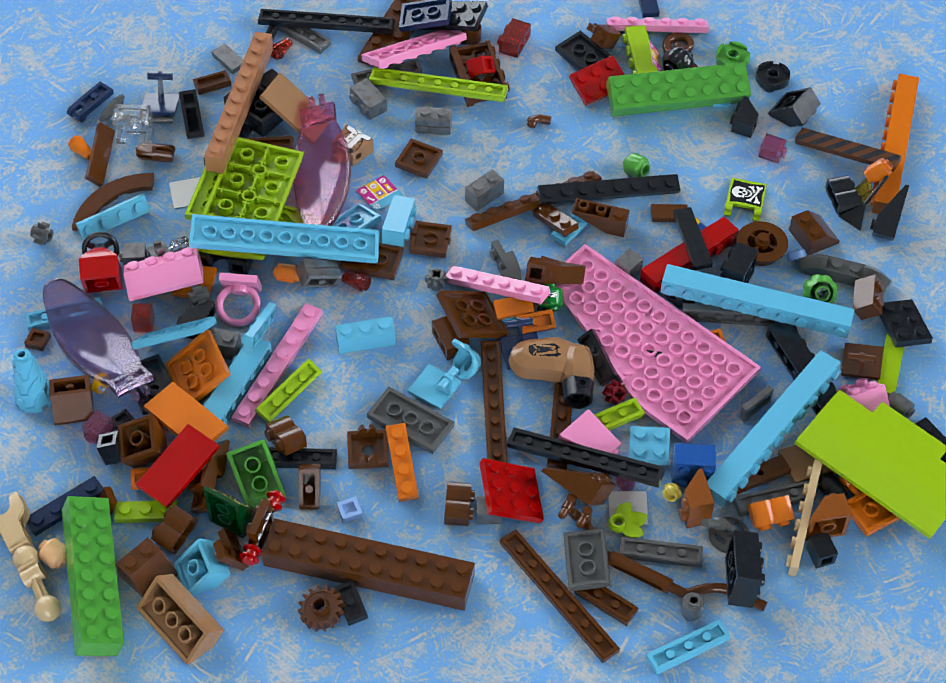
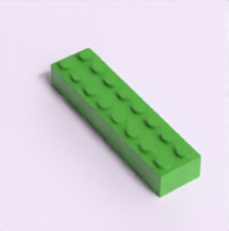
[606,62,751,117]
[62,496,124,656]

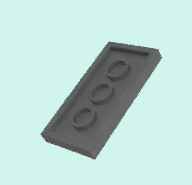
[367,387,454,454]

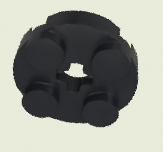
[755,61,790,93]

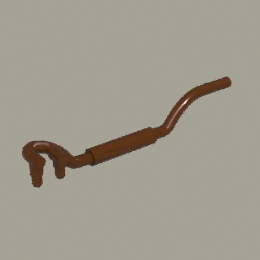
[558,494,768,611]

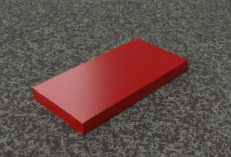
[135,424,220,509]

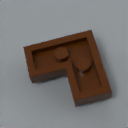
[213,528,249,571]

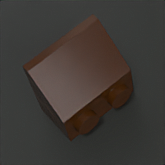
[789,210,840,255]
[118,414,168,469]
[116,537,178,597]

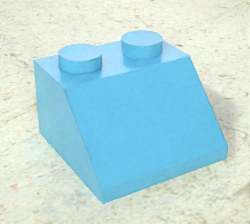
[174,538,231,596]

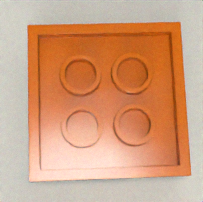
[165,329,231,402]

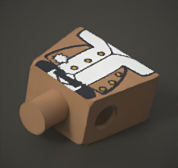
[332,124,374,166]

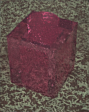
[758,133,788,164]
[82,410,115,444]

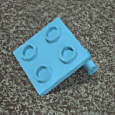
[408,364,462,410]

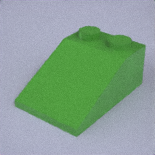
[226,439,286,508]

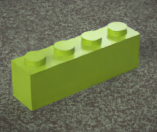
[622,25,658,74]

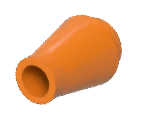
[68,135,91,160]

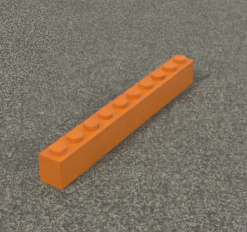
[870,73,920,214]

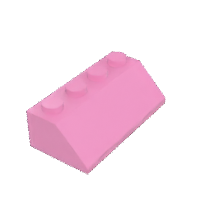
[123,247,203,301]

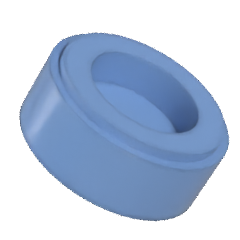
[787,249,806,261]

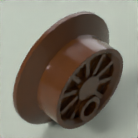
[736,221,788,266]

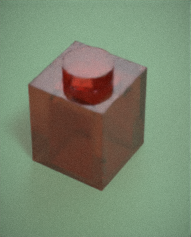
[131,303,155,332]

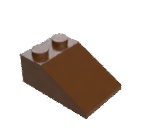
[541,468,616,506]

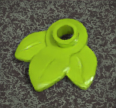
[608,502,648,538]

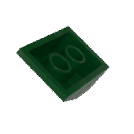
[203,486,255,539]

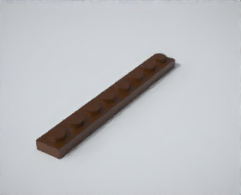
[465,171,602,231]

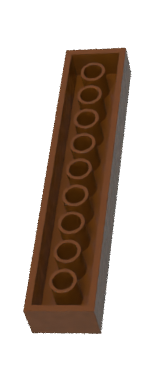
[262,518,475,611]

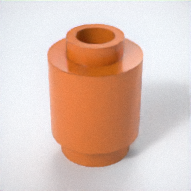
[864,158,893,183]
[273,263,300,284]

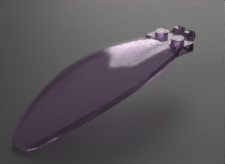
[43,278,153,401]

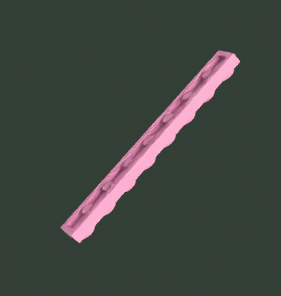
[232,303,323,428]

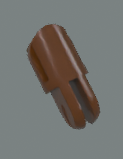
[135,143,176,163]

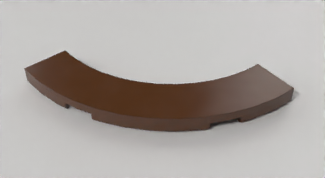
[72,173,155,231]

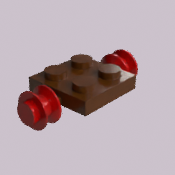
[240,490,286,566]

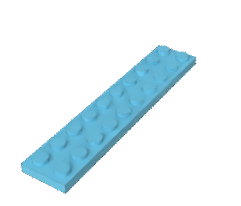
[189,214,379,263]

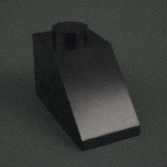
[177,300,216,339]

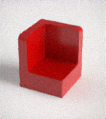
[466,56,496,77]

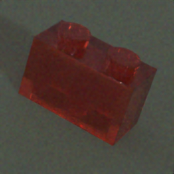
[497,18,531,58]

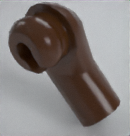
[527,114,552,128]

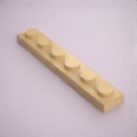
[785,459,822,577]

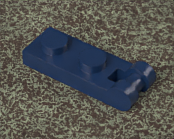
[67,81,114,123]

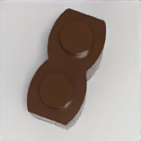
[264,416,307,456]
[444,482,475,526]
[151,505,198,555]

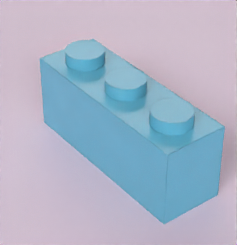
[382,195,417,247]
[335,316,396,354]

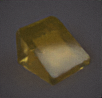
[855,178,873,204]

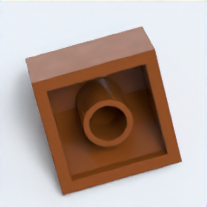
[679,469,714,528]
[805,493,852,541]

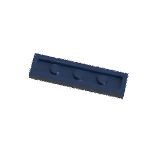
[27,476,103,536]

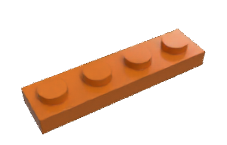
[386,423,419,502]

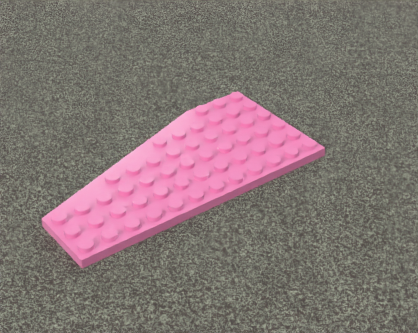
[556,244,761,444]

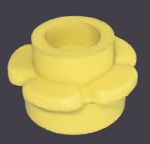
[662,483,682,502]

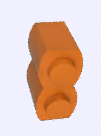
[747,495,795,532]

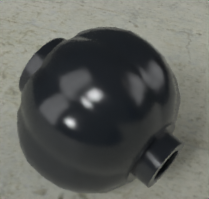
[663,47,694,71]

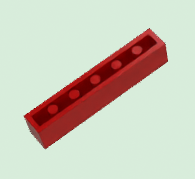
[640,216,739,293]

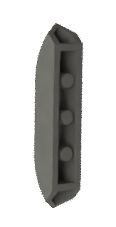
[798,254,892,289]

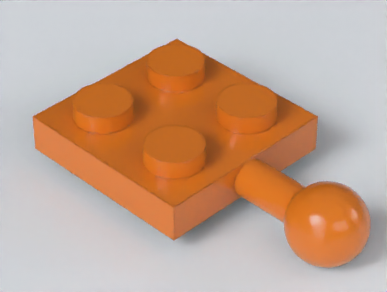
[839,476,899,537]

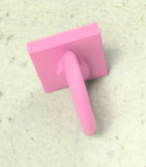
[216,273,262,327]

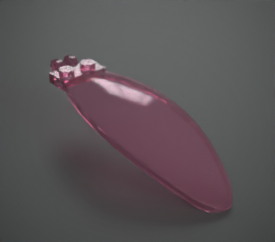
[294,93,351,226]

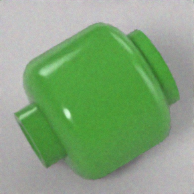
[623,153,650,177]

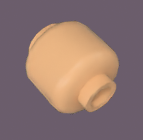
[38,538,67,569]

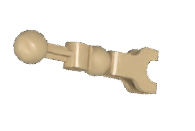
[0,492,62,622]

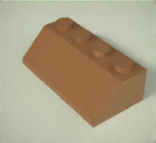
[136,574,224,665]

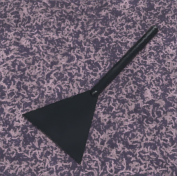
[839,175,889,231]

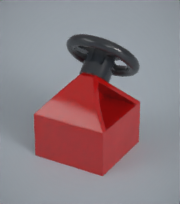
[79,232,123,294]

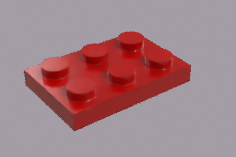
[569,55,625,106]

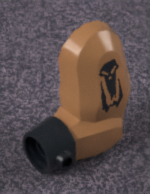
[509,337,594,409]

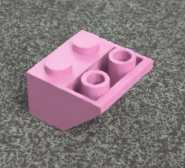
[836,378,890,412]

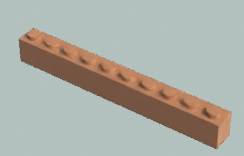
[204,31,273,174]

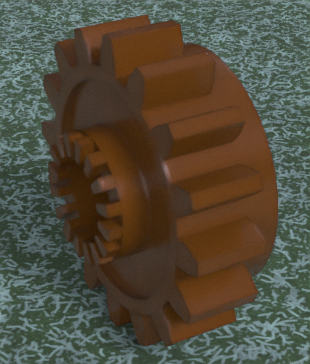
[298,585,345,632]

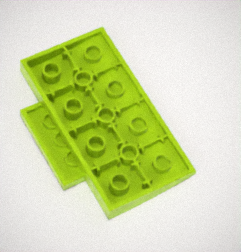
[185,137,304,260]
[794,390,946,539]

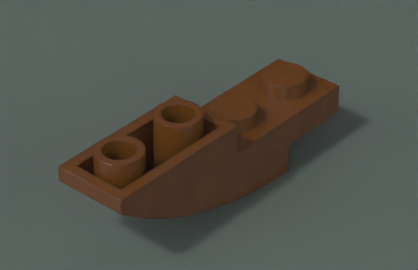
[188,439,230,515]

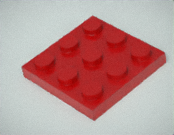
[479,458,544,524]

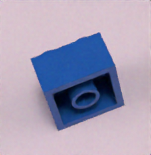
[671,443,716,487]

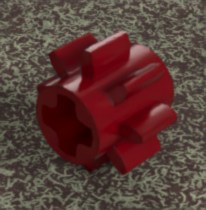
[602,380,628,405]

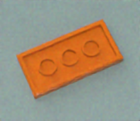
[144,382,229,442]

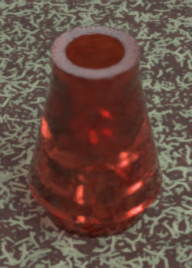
[271,38,293,60]
[342,272,371,292]

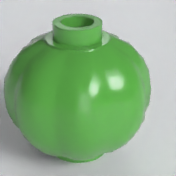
[802,274,838,304]

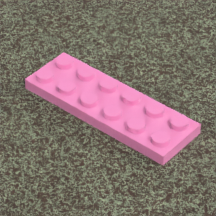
[361,30,467,69]

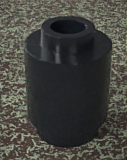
[818,473,849,496]

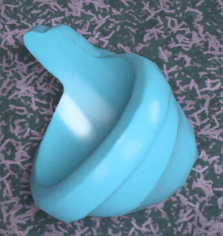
[452,339,481,380]

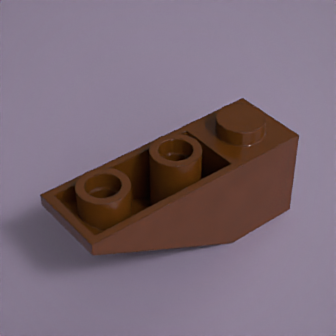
[572,198,630,237]
[525,257,586,284]

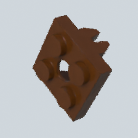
[347,424,389,469]

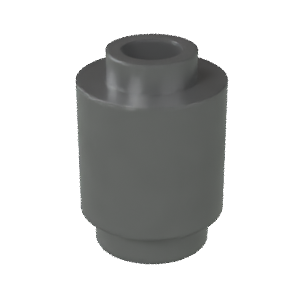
[888,391,915,418]
[681,592,704,621]

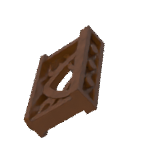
[449,40,510,107]

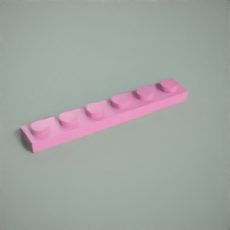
[606,17,709,33]
[445,266,551,304]

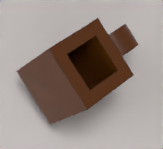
[586,22,621,49]

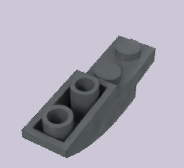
[489,240,522,298]

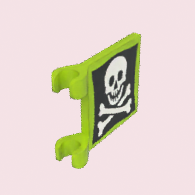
[724,178,767,221]

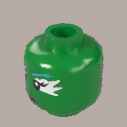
[539,284,563,311]

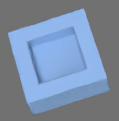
[337,496,363,523]

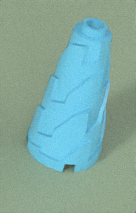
[11,349,51,413]

